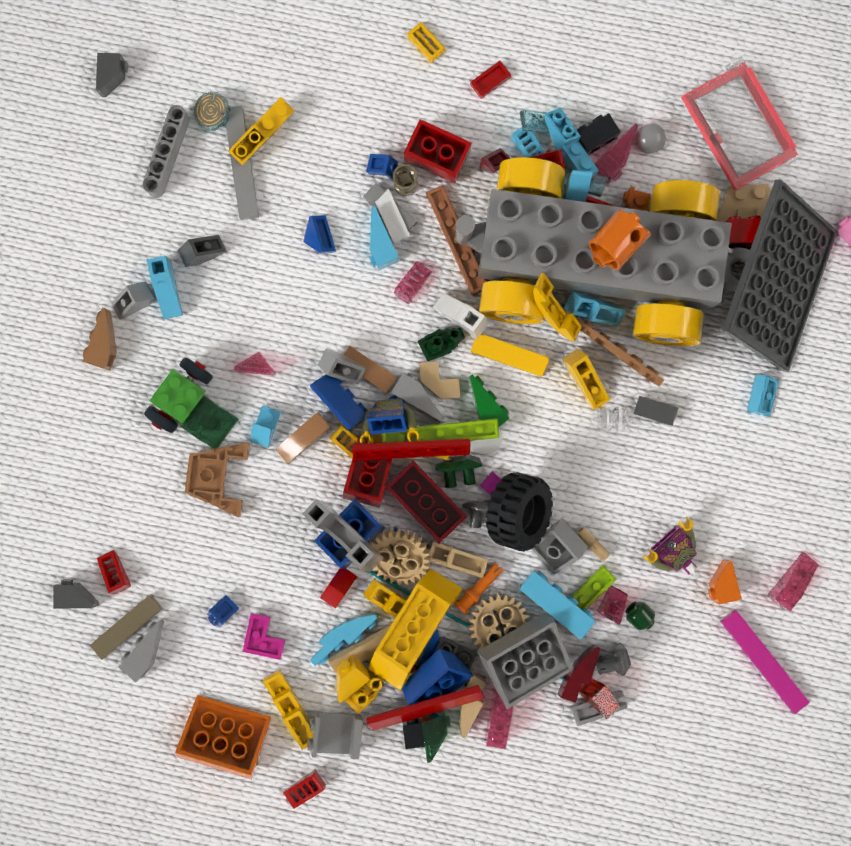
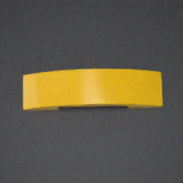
[533,273,582,342]

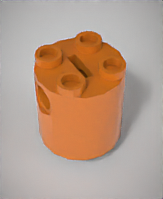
[588,209,651,270]

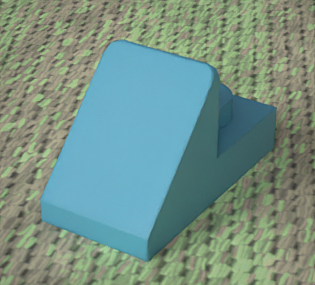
[250,405,281,448]

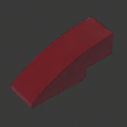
[557,644,601,703]

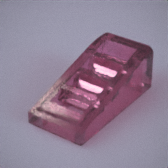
[394,261,432,304]

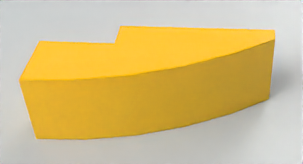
[363,578,407,618]

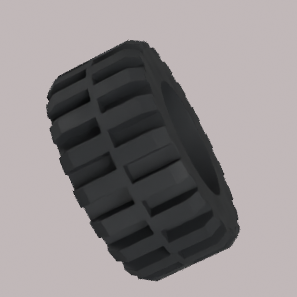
[486,472,553,552]

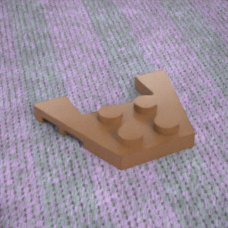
[185,442,250,517]

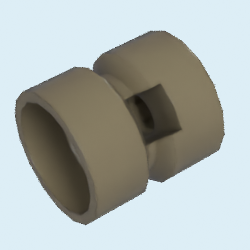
[393,164,418,196]

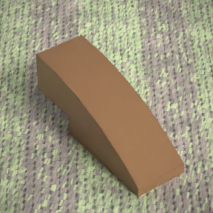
[276,412,332,464]

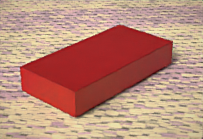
[470,60,511,99]

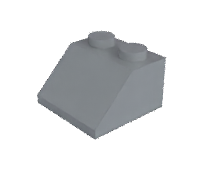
[532,518,588,575]

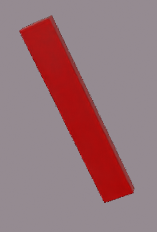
[352,439,471,461]
[366,685,485,731]

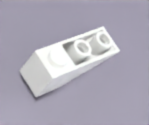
[432,293,489,339]

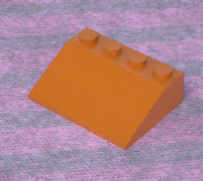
[175,695,271,780]

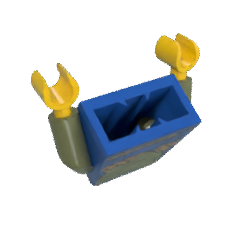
[360,396,420,444]

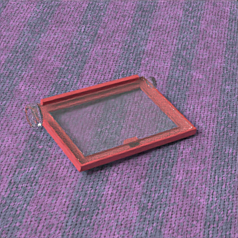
[681,56,798,191]

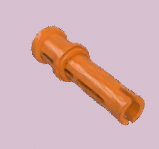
[454,562,504,615]

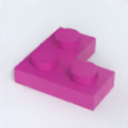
[242,612,286,660]

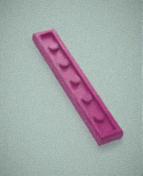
[720,609,810,714]

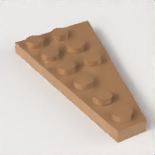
[564,310,664,386]

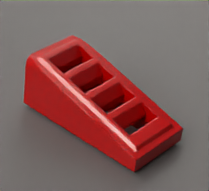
[97,550,131,594]
[283,769,326,809]

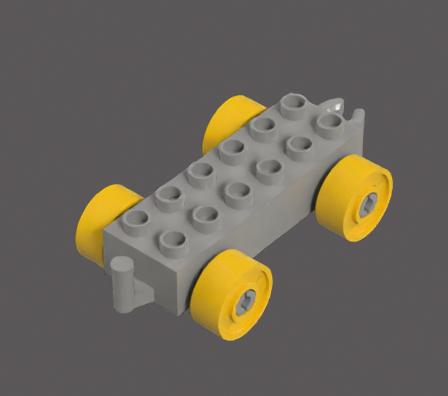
[455,157,750,346]

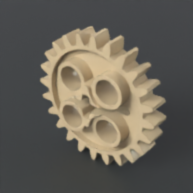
[371,528,431,585]
[467,593,529,650]

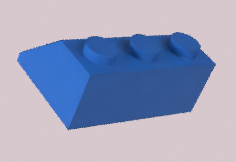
[309,374,368,431]
[314,499,386,569]
[402,649,473,705]

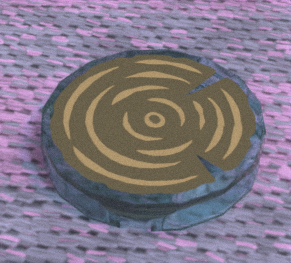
[194,91,231,131]

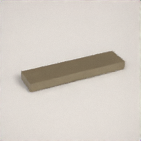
[89,594,163,660]

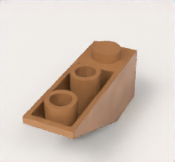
[82,307,117,371]

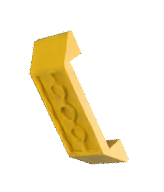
[368,568,463,691]

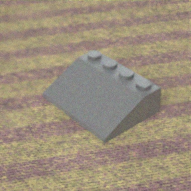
[477,613,574,709]

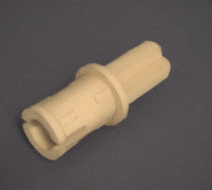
[576,526,610,561]

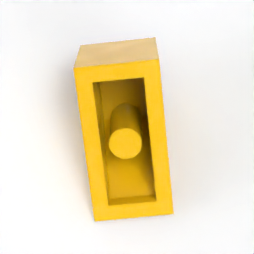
[335,655,370,703]

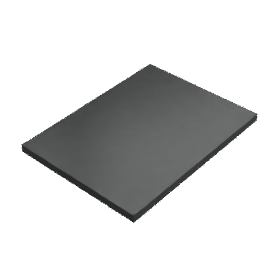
[722,179,838,372]

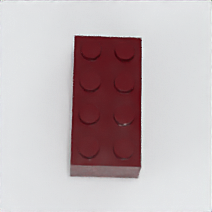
[385,460,468,544]

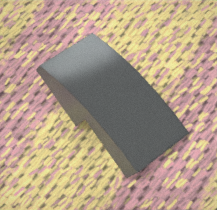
[633,396,679,426]
[435,636,478,670]

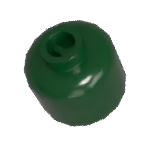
[625,601,655,630]

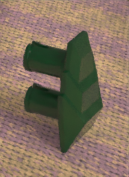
[417,328,465,362]
[435,455,482,488]

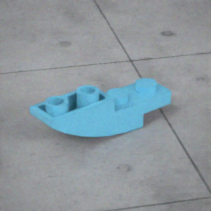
[544,107,599,176]
[310,612,378,666]

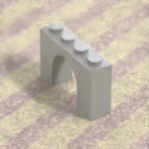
[303,499,383,572]

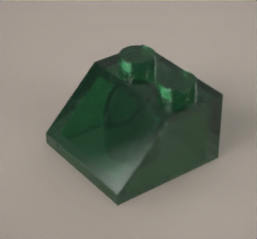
[181,395,239,449]

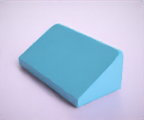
[747,375,779,417]

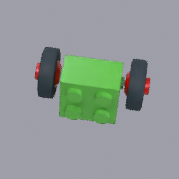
[144,357,213,433]

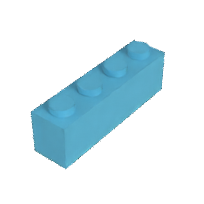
[519,570,596,640]

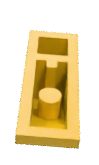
[562,348,610,410]

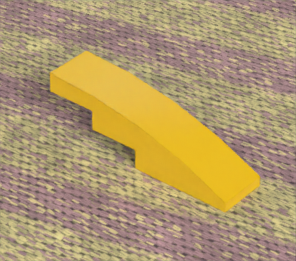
[263,669,312,750]

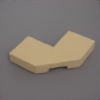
[419,361,460,399]

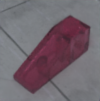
[595,123,638,184]
[767,552,819,612]

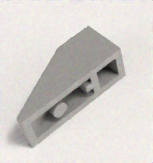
[391,372,443,422]

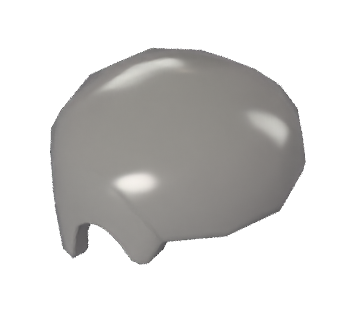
[635,123,666,153]

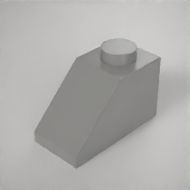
[111,281,155,320]
[318,348,366,385]

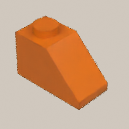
[708,559,742,605]

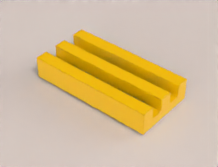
[407,22,446,64]

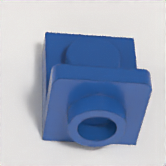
[366,154,398,179]
[207,595,239,627]

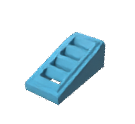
[510,124,544,157]

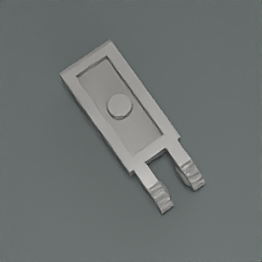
[571,690,628,726]

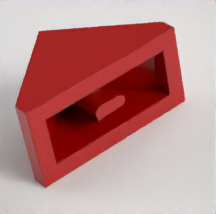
[320,568,358,609]

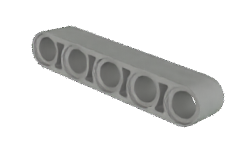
[142,105,190,198]

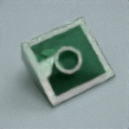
[422,710,451,763]

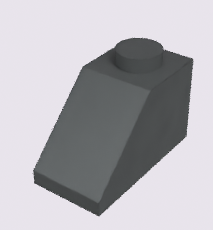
[96,53,128,97]
[178,235,227,267]
[53,579,99,609]

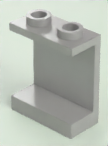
[307,712,363,759]

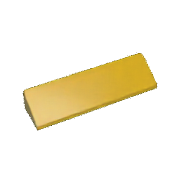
[470,334,549,377]

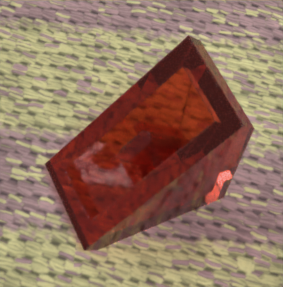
[579,678,620,720]

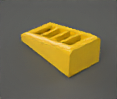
[329,423,359,458]

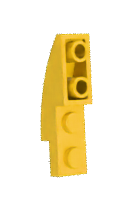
[228,97,295,165]

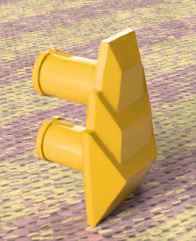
[345,671,384,714]

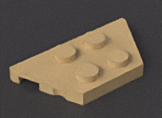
[717,184,771,222]

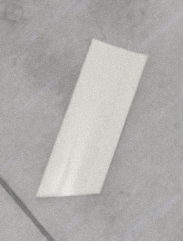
[375,188,410,243]

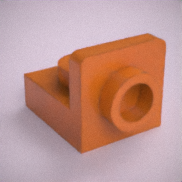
[622,186,651,211]

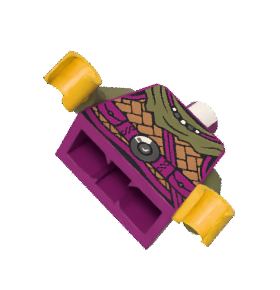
[642,516,697,575]

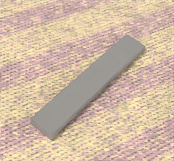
[224,106,259,220]

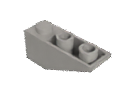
[118,619,164,683]

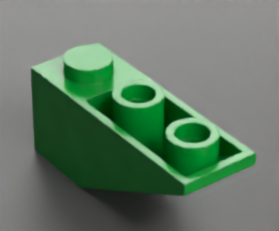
[469,374,509,428]

